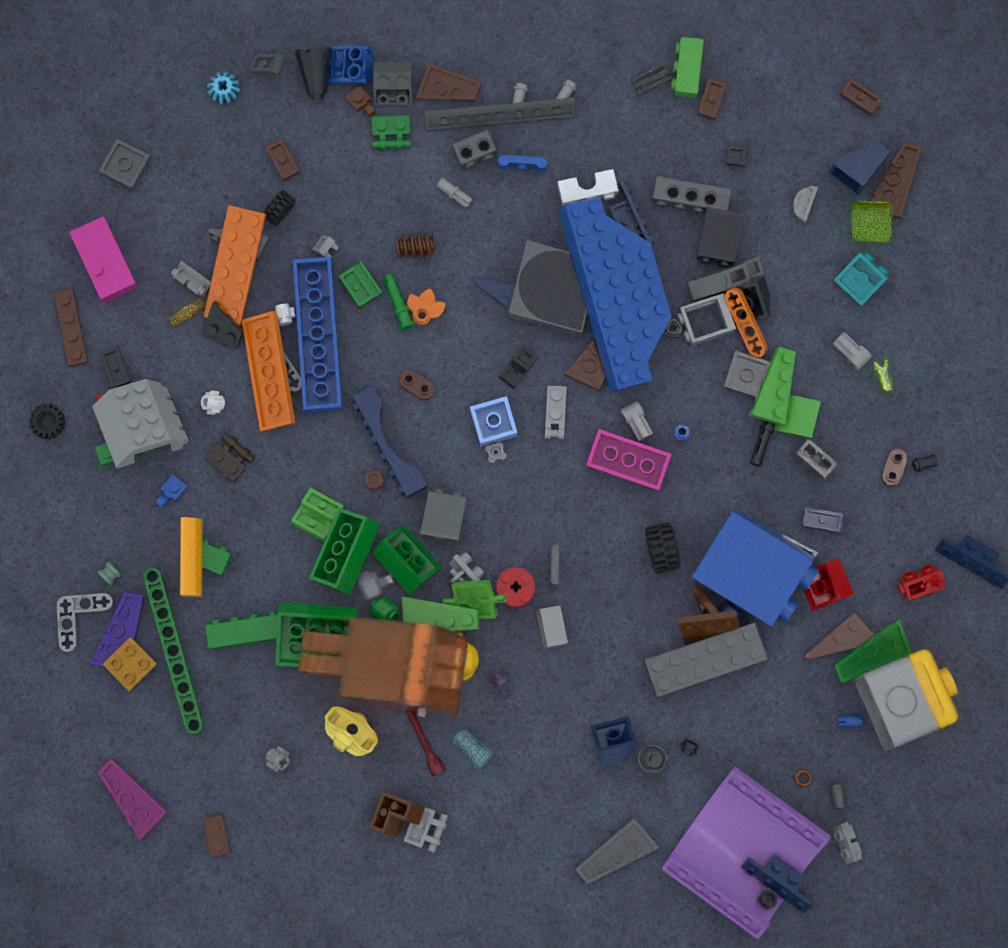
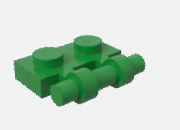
[372,115,410,150]

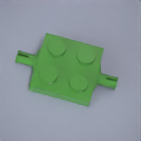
[443,580,507,619]

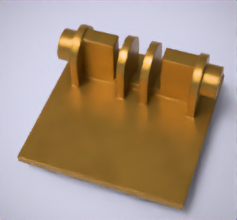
[103,637,157,692]

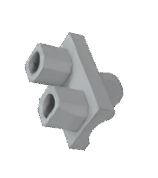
[449,552,484,583]

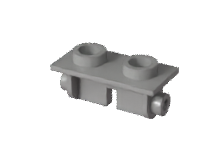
[171,261,211,296]
[833,822,862,864]

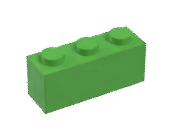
[671,37,704,98]

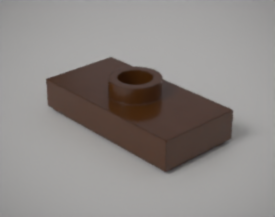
[692,586,719,614]

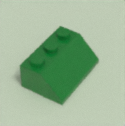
[371,525,442,595]

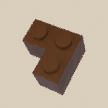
[369,791,425,838]

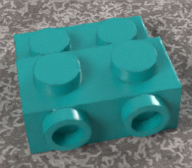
[834,252,889,306]

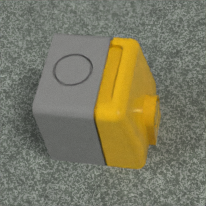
[854,650,958,751]

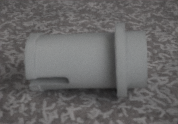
[556,80,576,99]
[512,83,528,103]

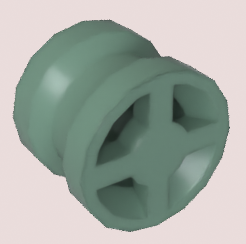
[97,561,122,586]

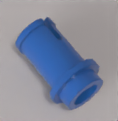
[674,425,690,441]
[838,713,862,729]

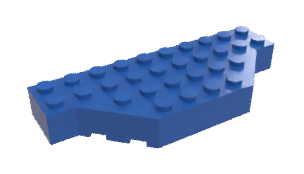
[558,197,671,393]

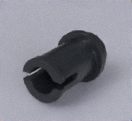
[912,454,938,472]

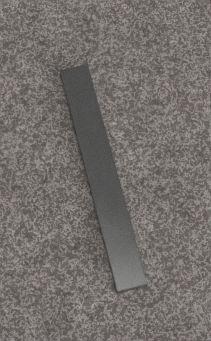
[424,98,576,130]

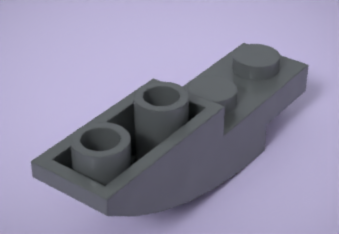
[687,256,764,300]

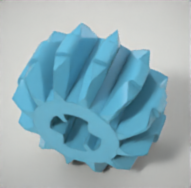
[207,72,240,104]

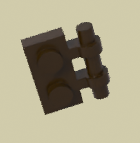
[205,433,255,482]

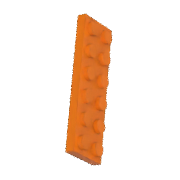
[204,205,266,326]
[241,311,295,432]

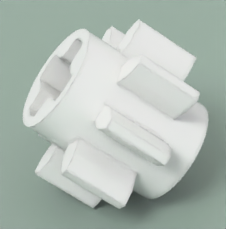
[275,303,296,326]
[201,391,225,415]

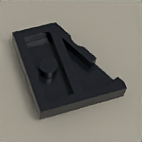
[202,301,244,350]

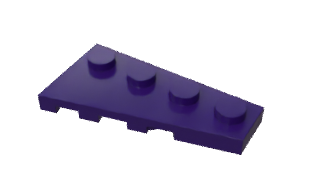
[90,592,145,667]

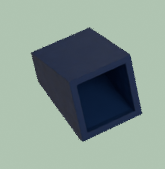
[829,140,891,195]

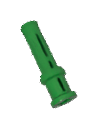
[383,274,416,331]

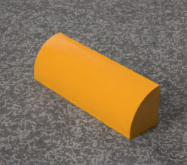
[180,517,203,597]

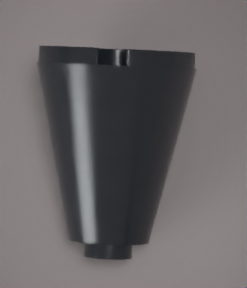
[295,47,332,99]

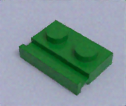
[338,262,382,308]

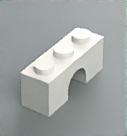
[558,169,618,207]

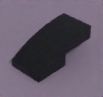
[499,345,538,389]

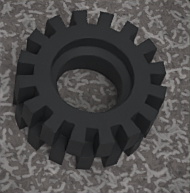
[263,190,296,226]
[29,403,65,439]

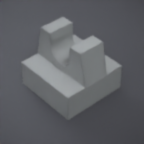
[312,235,339,258]

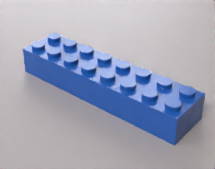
[293,257,343,414]

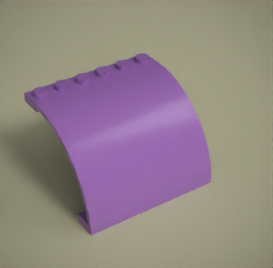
[662,767,831,939]

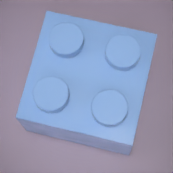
[470,396,517,447]

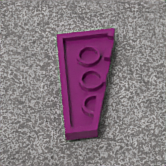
[97,758,168,841]

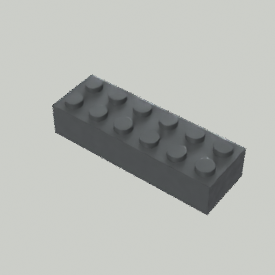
[644,623,768,698]

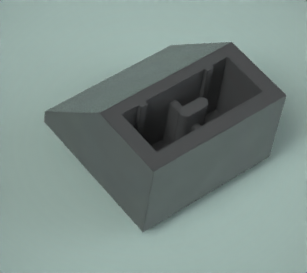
[373,62,412,106]

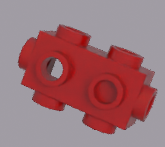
[897,565,946,601]

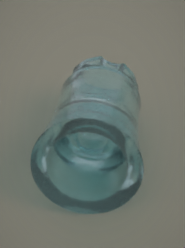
[452,728,496,771]

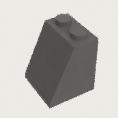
[420,489,467,545]

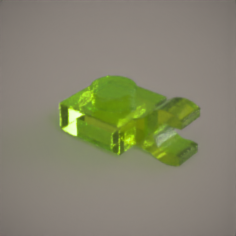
[873,358,894,394]

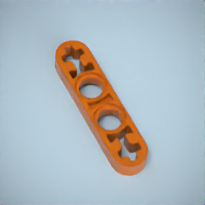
[725,287,768,358]

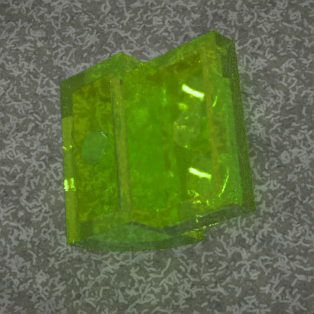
[851,201,892,242]

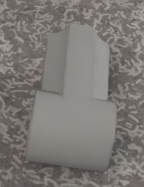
[833,332,872,371]
[620,401,653,442]

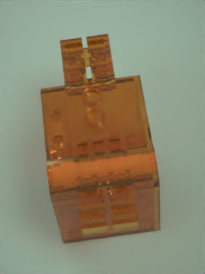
[297,617,469,716]

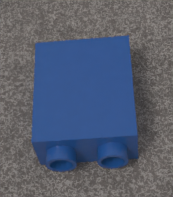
[692,507,819,626]

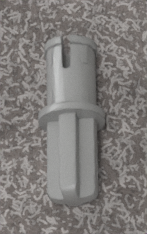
[437,177,472,208]

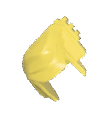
[325,706,378,756]

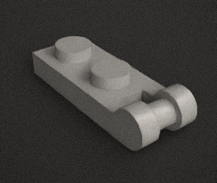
[545,386,567,440]

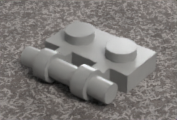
[404,807,448,853]

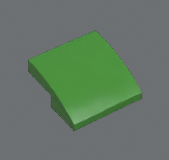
[774,395,821,439]
[290,487,344,542]

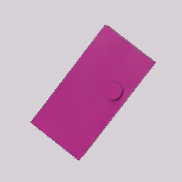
[69,216,138,303]
[586,429,672,491]

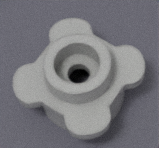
[485,442,507,463]

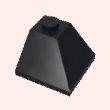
[723,276,770,326]

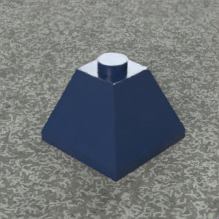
[591,717,637,768]

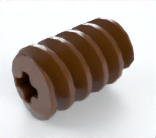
[395,233,434,259]

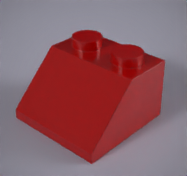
[803,559,854,611]

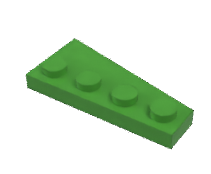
[749,347,796,426]
[402,597,480,635]

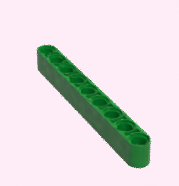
[143,568,204,735]

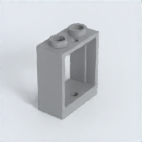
[677,293,736,346]

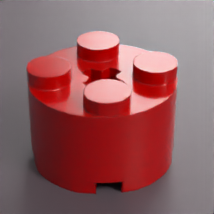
[496,568,535,608]

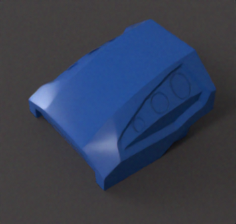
[328,45,374,84]

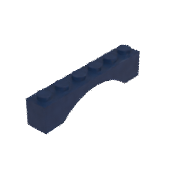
[352,385,428,498]

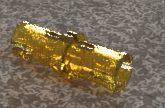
[168,297,206,328]

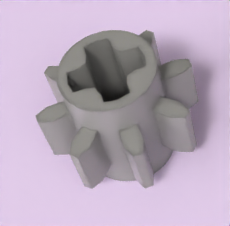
[266,746,290,772]

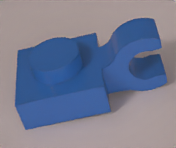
[156,474,188,509]

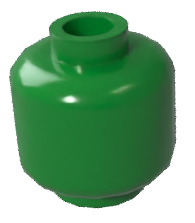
[370,597,399,626]

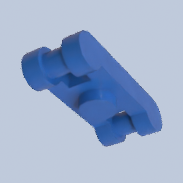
[498,155,547,173]

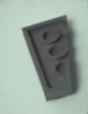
[575,818,659,884]

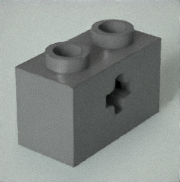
[794,439,838,481]

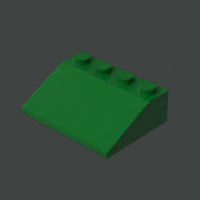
[275,603,358,671]

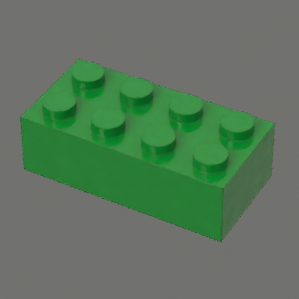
[309,508,380,595]

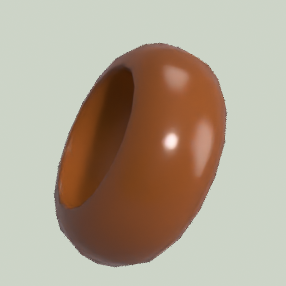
[794,769,812,787]

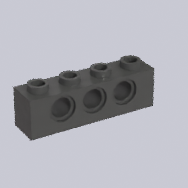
[652,176,731,214]

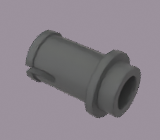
[829,783,846,809]

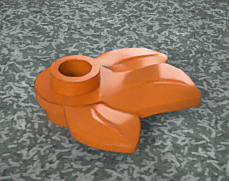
[407,289,445,325]

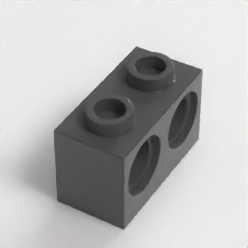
[453,130,496,169]

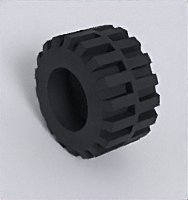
[645,522,681,574]

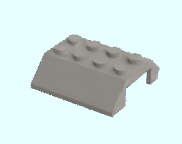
[92,379,189,469]

